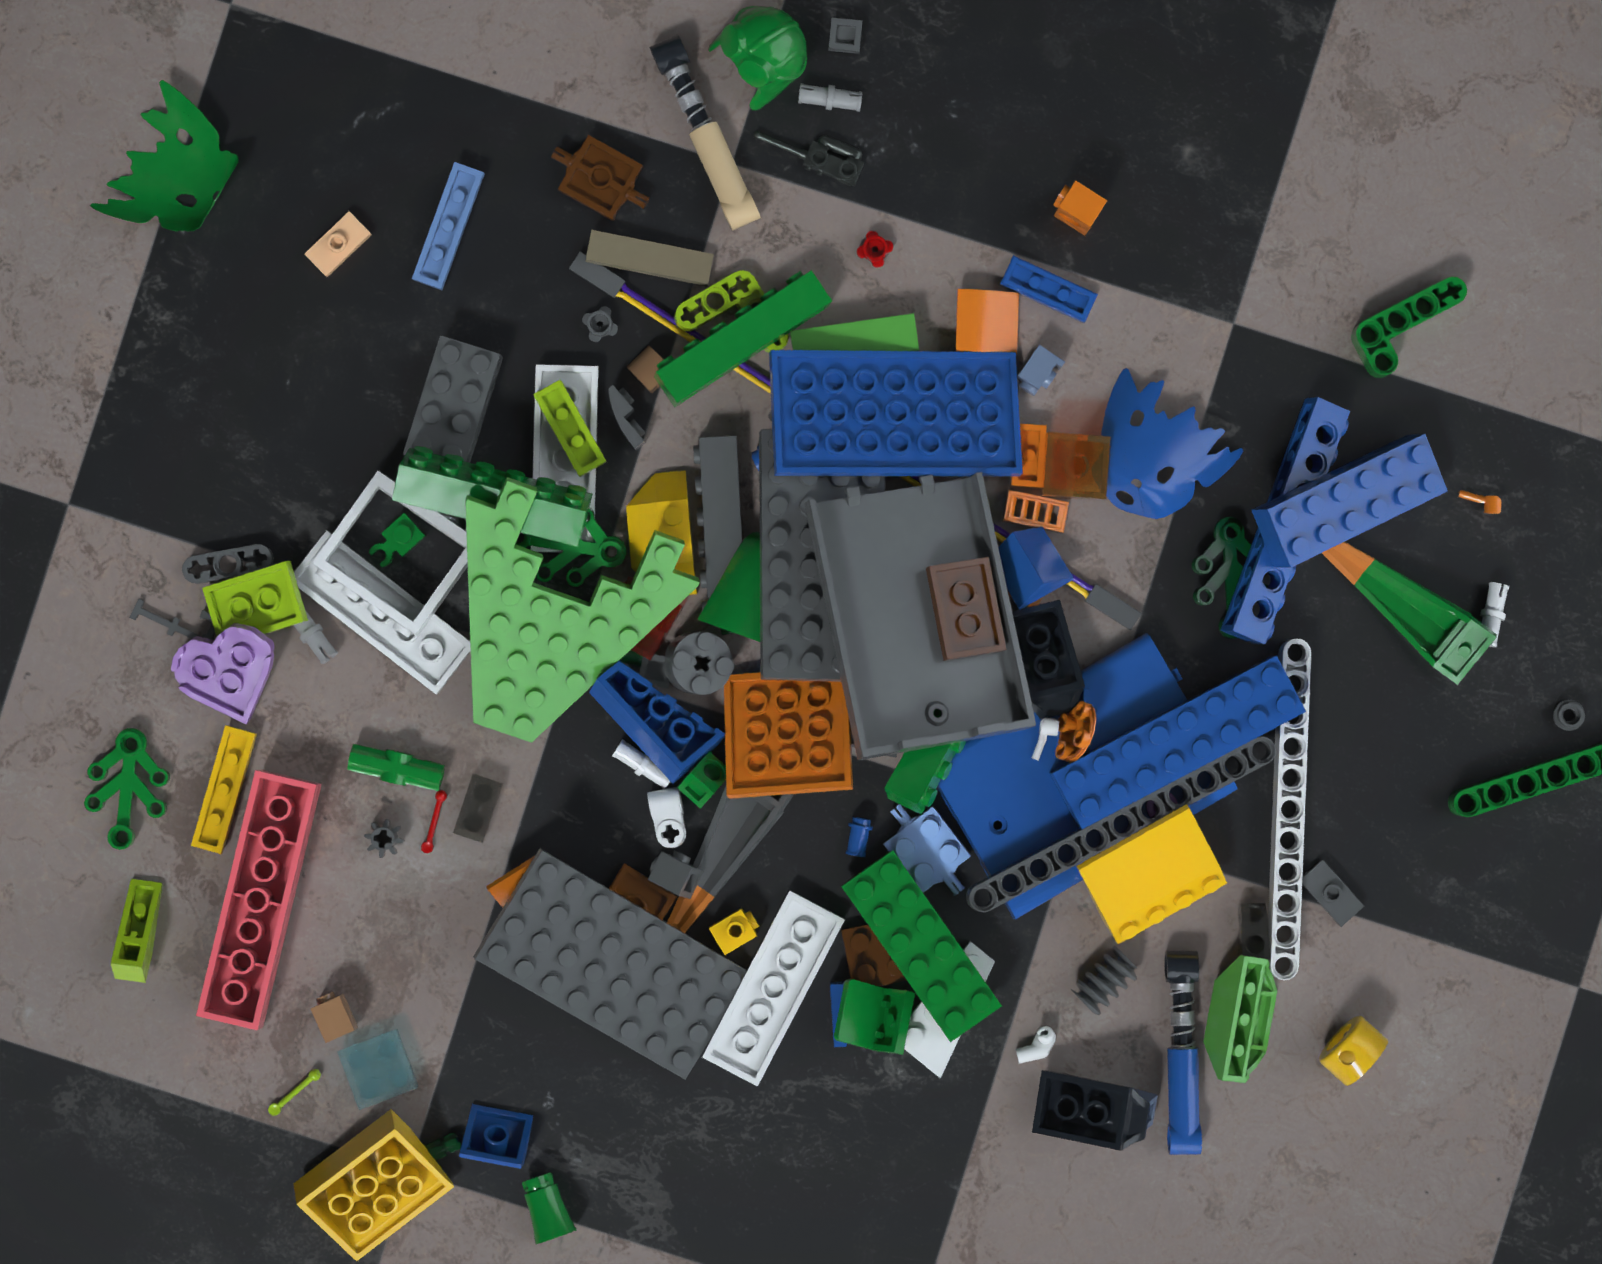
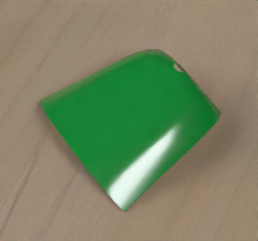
[698,531,760,642]

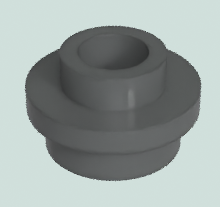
[1553,700,1585,731]

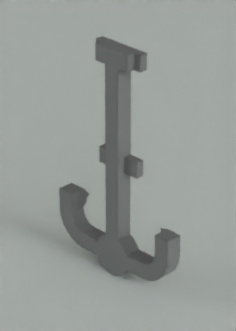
[129,598,215,640]

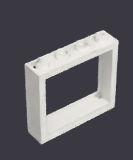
[312,471,467,637]

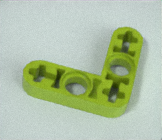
[674,270,788,353]

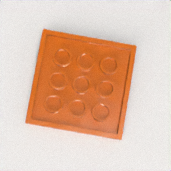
[724,672,853,799]

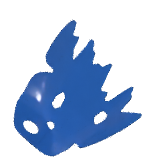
[1093,368,1243,519]

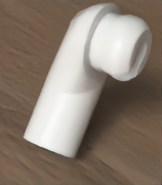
[1016,1026,1056,1064]

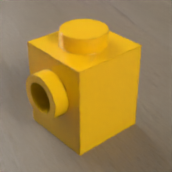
[709,907,759,955]

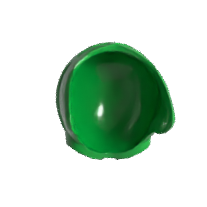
[708,6,807,110]

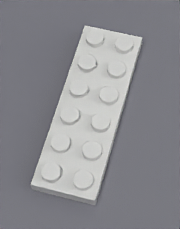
[531,365,599,553]
[294,530,471,694]
[702,890,845,1086]

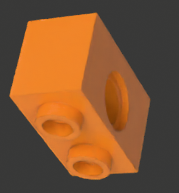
[1053,180,1107,236]

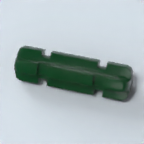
[425,1132,462,1161]

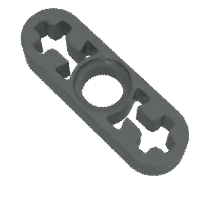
[182,544,274,584]

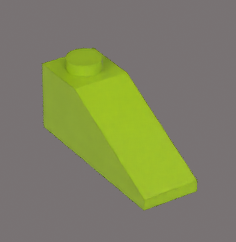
[111,879,163,983]

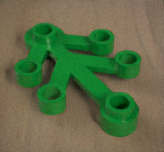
[515,508,627,587]
[84,728,170,850]

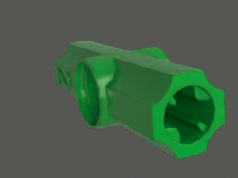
[347,744,445,791]

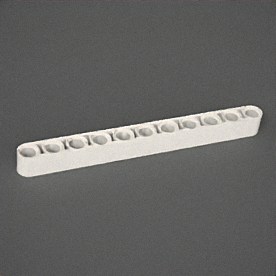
[1266,639,1311,980]

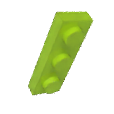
[533,379,607,477]

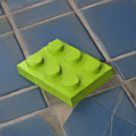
[202,561,308,636]

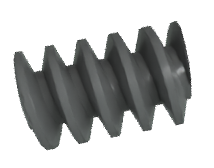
[1071,945,1137,1015]

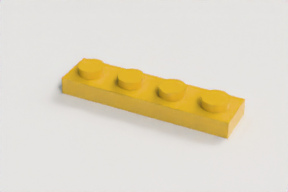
[191,725,257,854]

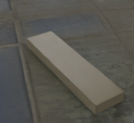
[585,230,714,286]

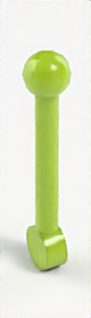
[268,1069,321,1116]

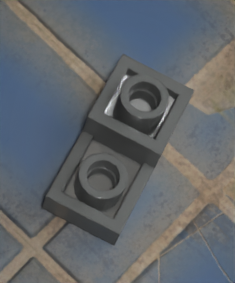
[608,385,645,451]

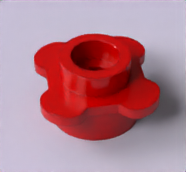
[857,231,893,268]

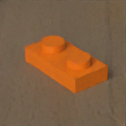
[1011,423,1047,488]

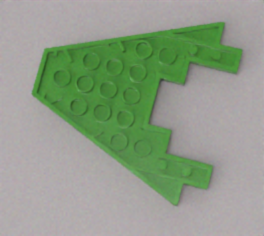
[465,477,700,743]

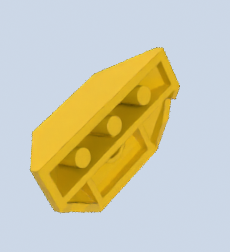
[626,470,697,595]

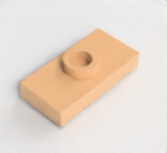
[305,211,372,277]

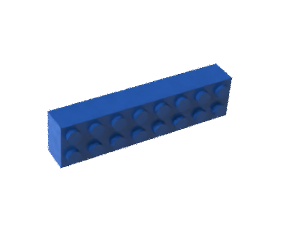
[1049,655,1306,829]

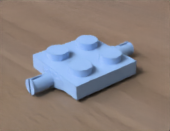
[883,804,971,896]

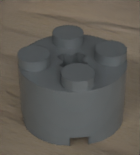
[664,632,734,695]

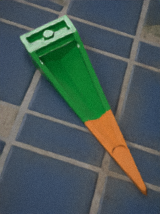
[1322,542,1497,685]

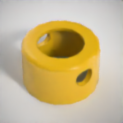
[1319,1016,1388,1086]

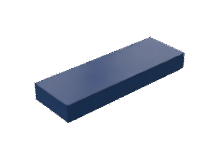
[1000,255,1098,323]

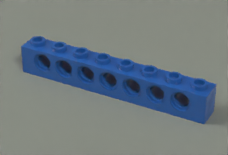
[1220,397,1350,644]

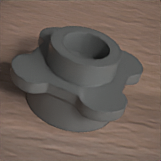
[582,306,618,342]

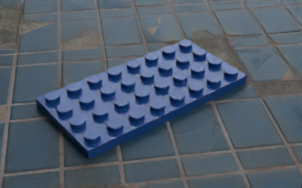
[769,350,1023,476]

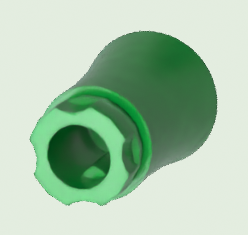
[522,1172,577,1245]

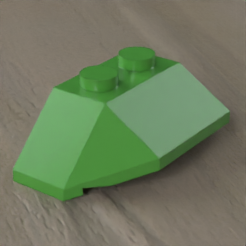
[1203,955,1277,1083]

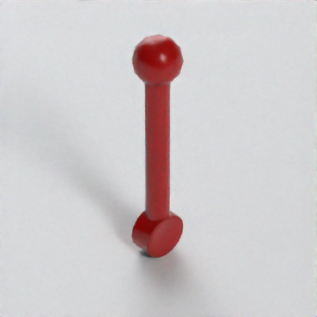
[421,790,447,853]

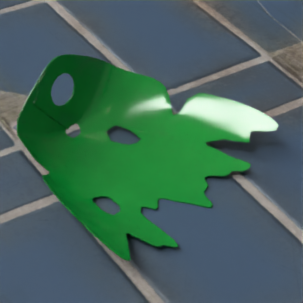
[90,80,238,231]

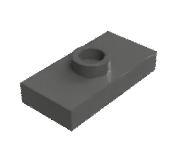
[1302,859,1364,927]

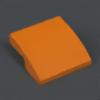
[955,289,1019,356]

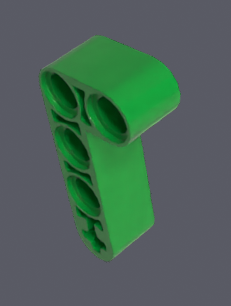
[1351,277,1467,378]

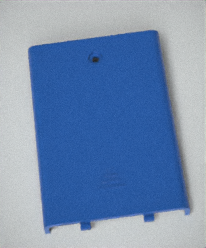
[937,633,1237,920]

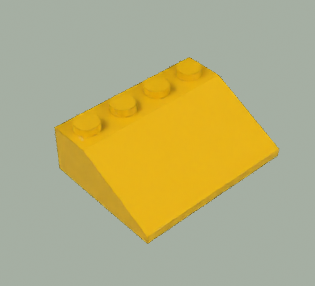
[1076,804,1227,944]
[293,1109,454,1261]

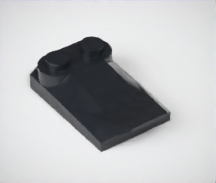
[1012,599,1085,719]
[1032,1070,1150,1151]

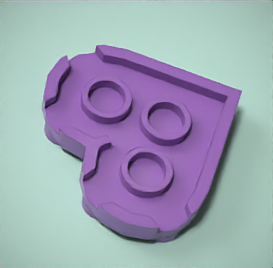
[171,623,275,724]

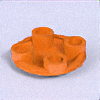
[1055,701,1096,763]

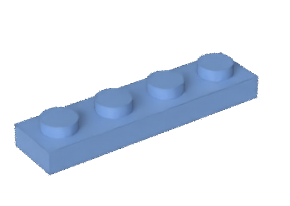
[412,162,485,290]

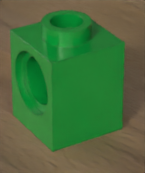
[677,751,726,809]

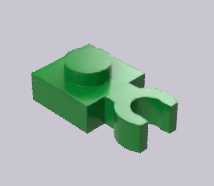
[369,513,426,568]

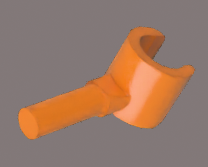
[1458,490,1502,514]

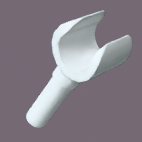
[1031,718,1059,761]

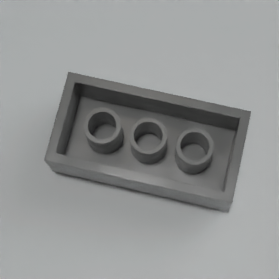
[403,335,503,463]

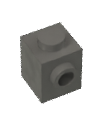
[648,850,704,899]

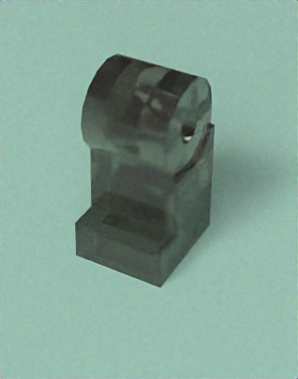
[1238,903,1271,960]

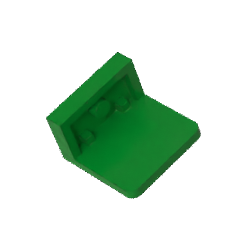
[834,979,915,1055]

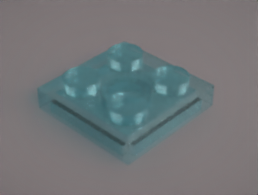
[337,1029,419,1110]

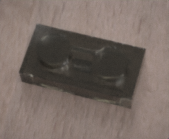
[453,773,503,843]

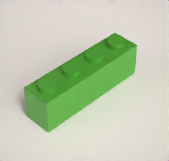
[790,313,919,351]

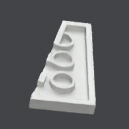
[904,941,995,1078]

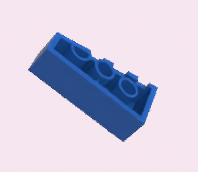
[589,661,726,784]

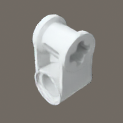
[647,787,686,848]

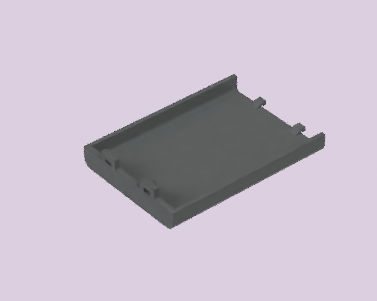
[804,472,1036,760]

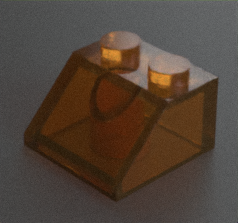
[1041,432,1111,500]

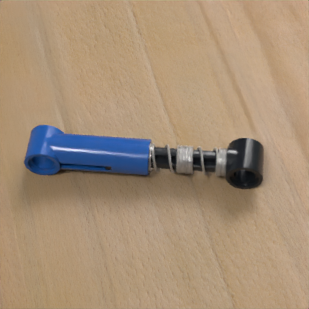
[1164,951,1202,1155]

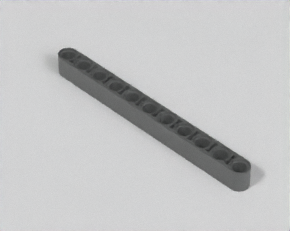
[966,736,1276,912]

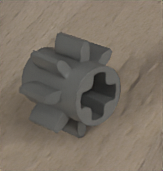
[364,819,405,858]

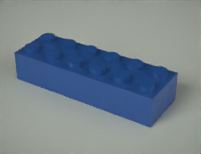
[1252,434,1448,568]

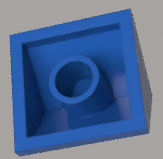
[998,527,1074,610]
[459,1104,533,1169]

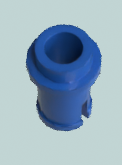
[846,817,873,857]

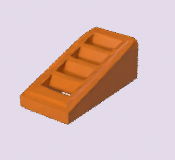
[1002,490,1069,533]

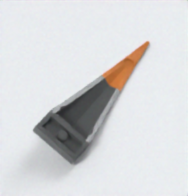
[667,787,794,933]

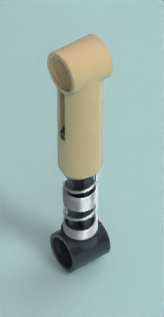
[649,35,761,231]

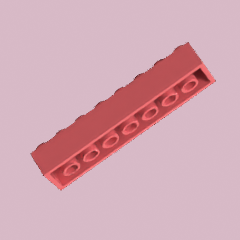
[196,770,322,1030]

